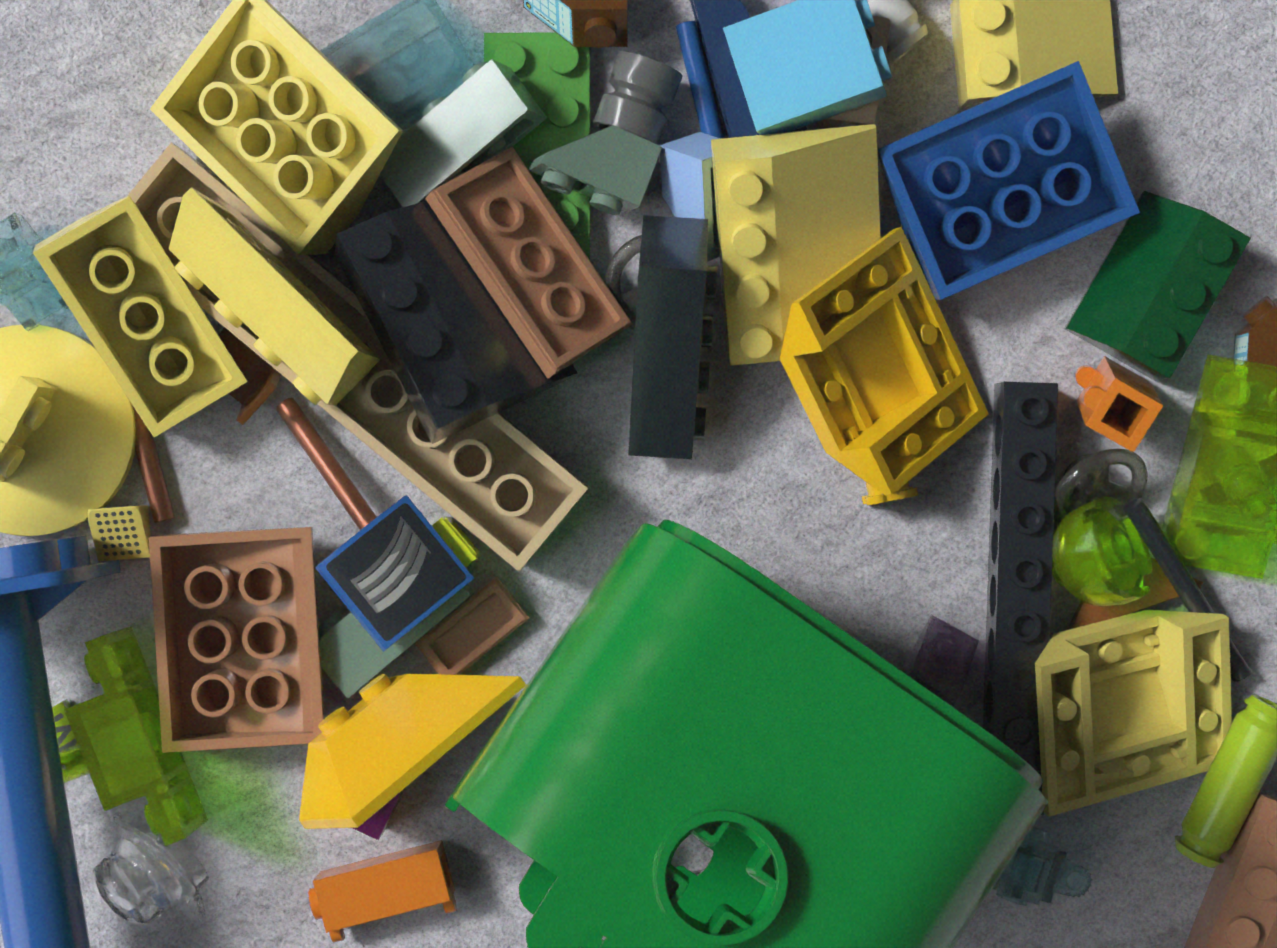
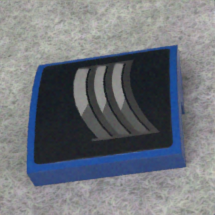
[315,495,474,652]

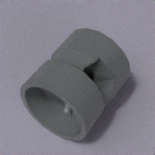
[593,51,683,145]

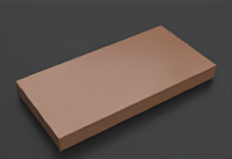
[425,147,633,379]

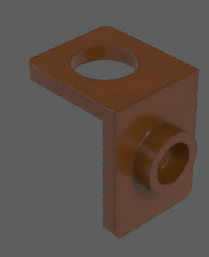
[218,327,281,425]

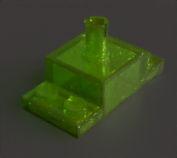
[1161,354,1277,579]
[60,626,208,846]

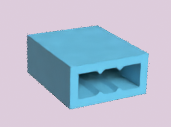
[723,0,893,135]

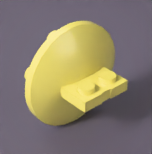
[0,324,136,536]

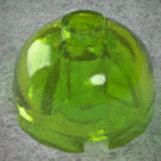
[1052,496,1152,608]

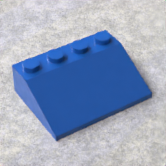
[877,61,1140,300]

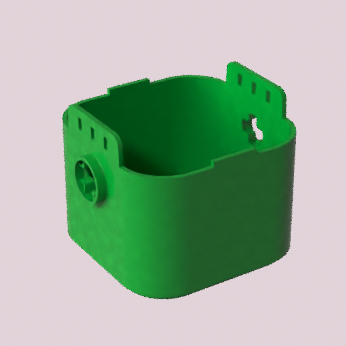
[445,519,1048,948]

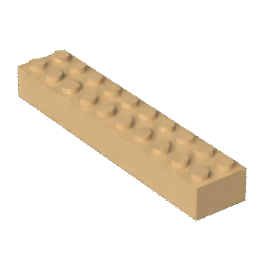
[127,142,590,571]

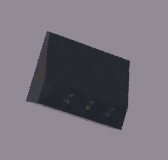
[335,201,578,444]

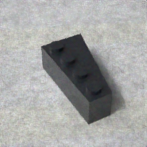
[628,215,717,460]

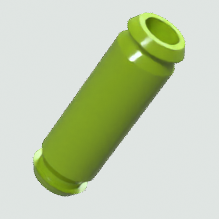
[1175,694,1277,868]

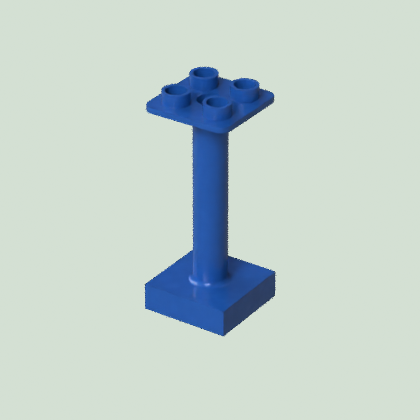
[0,535,121,948]

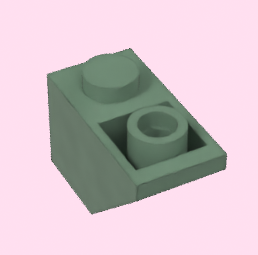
[529,125,662,215]

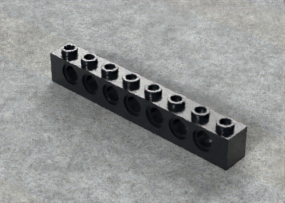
[983,381,1058,815]

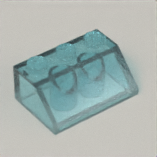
[320,0,475,127]

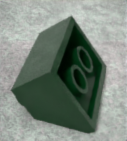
[1064,191,1251,381]

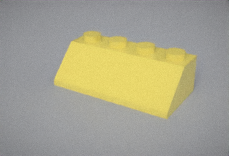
[33,195,247,438]

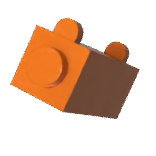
[1075,356,1164,453]
[308,840,457,943]

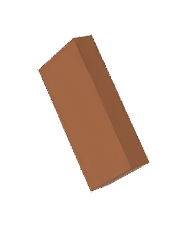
[414,576,530,675]

